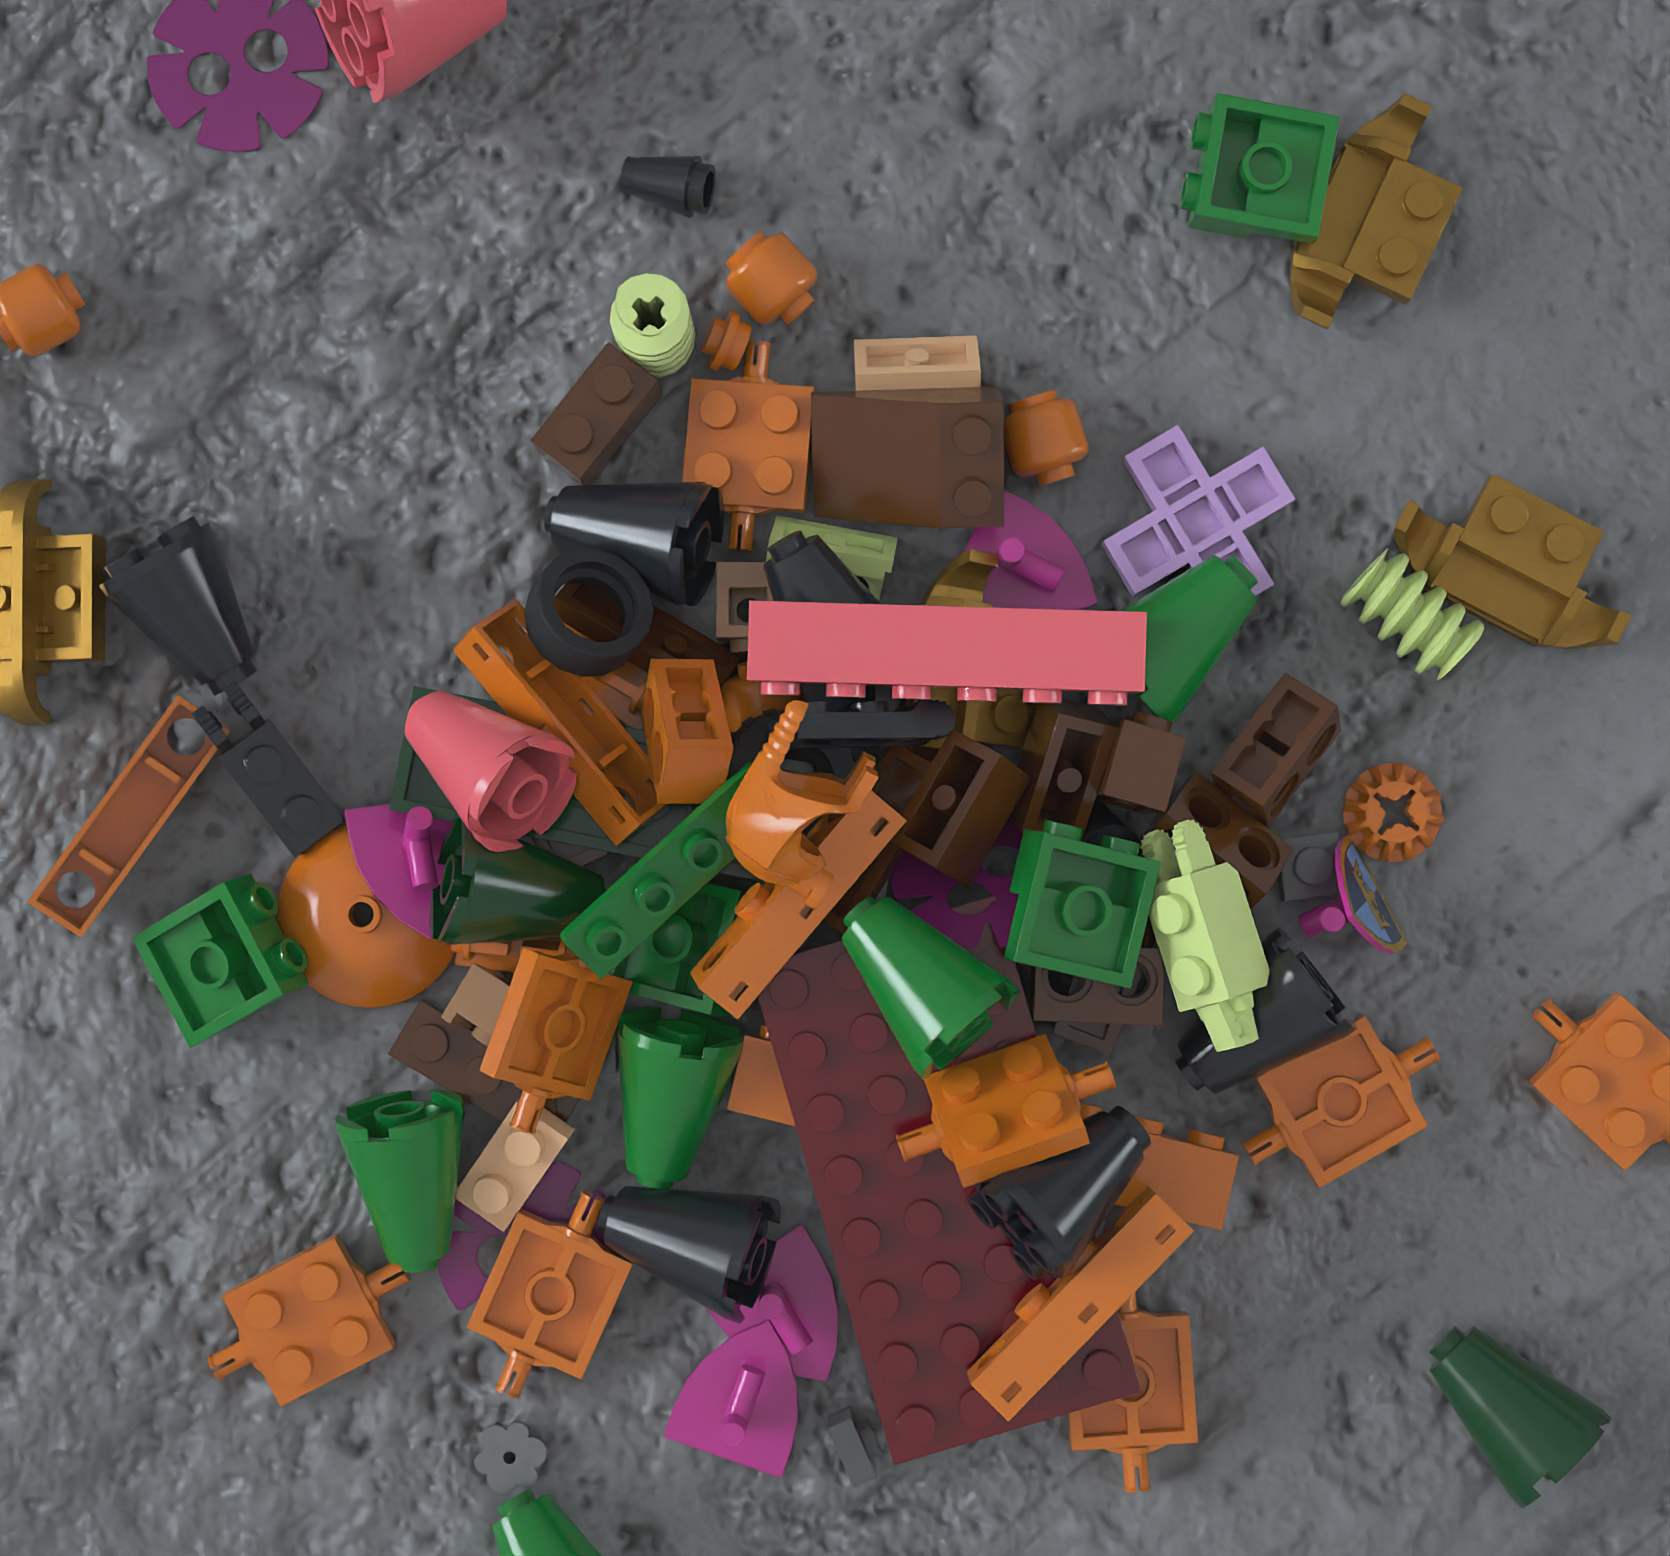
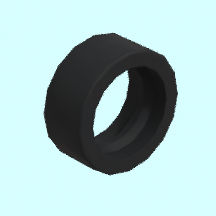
[524,548,654,677]

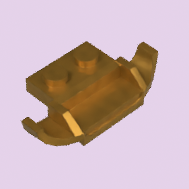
[1289,93,1463,330]
[1393,474,1632,649]
[0,479,106,725]
[901,549,1036,763]

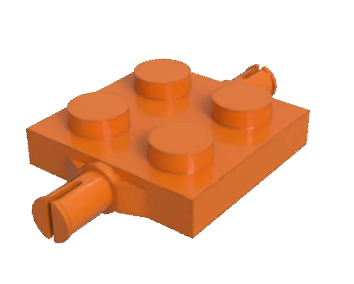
[682,340,817,553]
[479,947,633,1135]
[1528,992,1670,1171]
[1241,1015,1440,1188]
[895,1034,1116,1188]
[466,1190,633,1398]
[208,1233,412,1407]
[1067,1291,1198,1493]

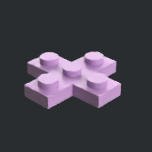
[1101,425,1295,597]

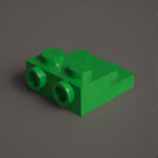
[1179,93,1340,244]
[1004,820,1161,989]
[610,864,747,1017]
[132,874,309,1048]

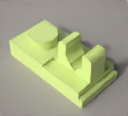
[766,515,898,600]

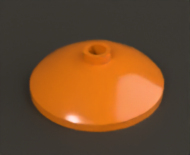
[277,824,456,1008]

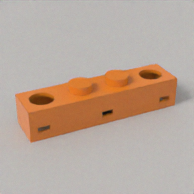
[453,598,668,846]
[27,693,231,938]
[690,790,907,1019]
[967,1186,1194,1422]

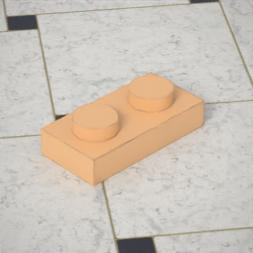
[854,335,981,391]
[456,1098,575,1232]

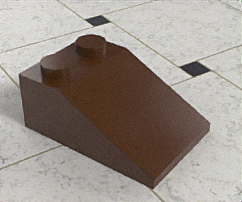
[811,386,1004,528]

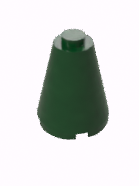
[429,817,608,945]
[1429,1326,1611,1508]

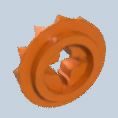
[1342,763,1445,862]

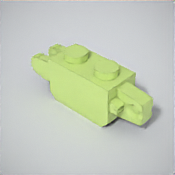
[1140,819,1270,1052]

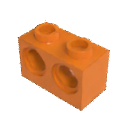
[640,658,733,804]

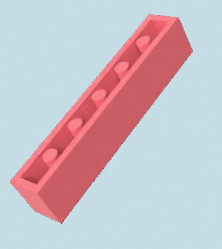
[747,600,1147,705]

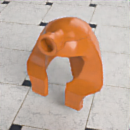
[725,700,879,909]

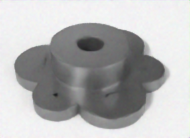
[474,1421,547,1495]

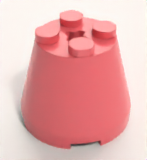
[315,0,507,103]

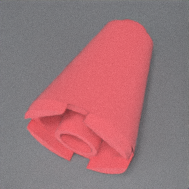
[404,690,577,852]

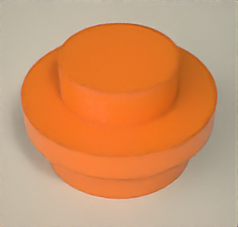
[700,310,752,371]

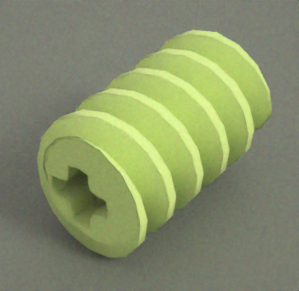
[610,273,696,378]
[1340,549,1484,680]

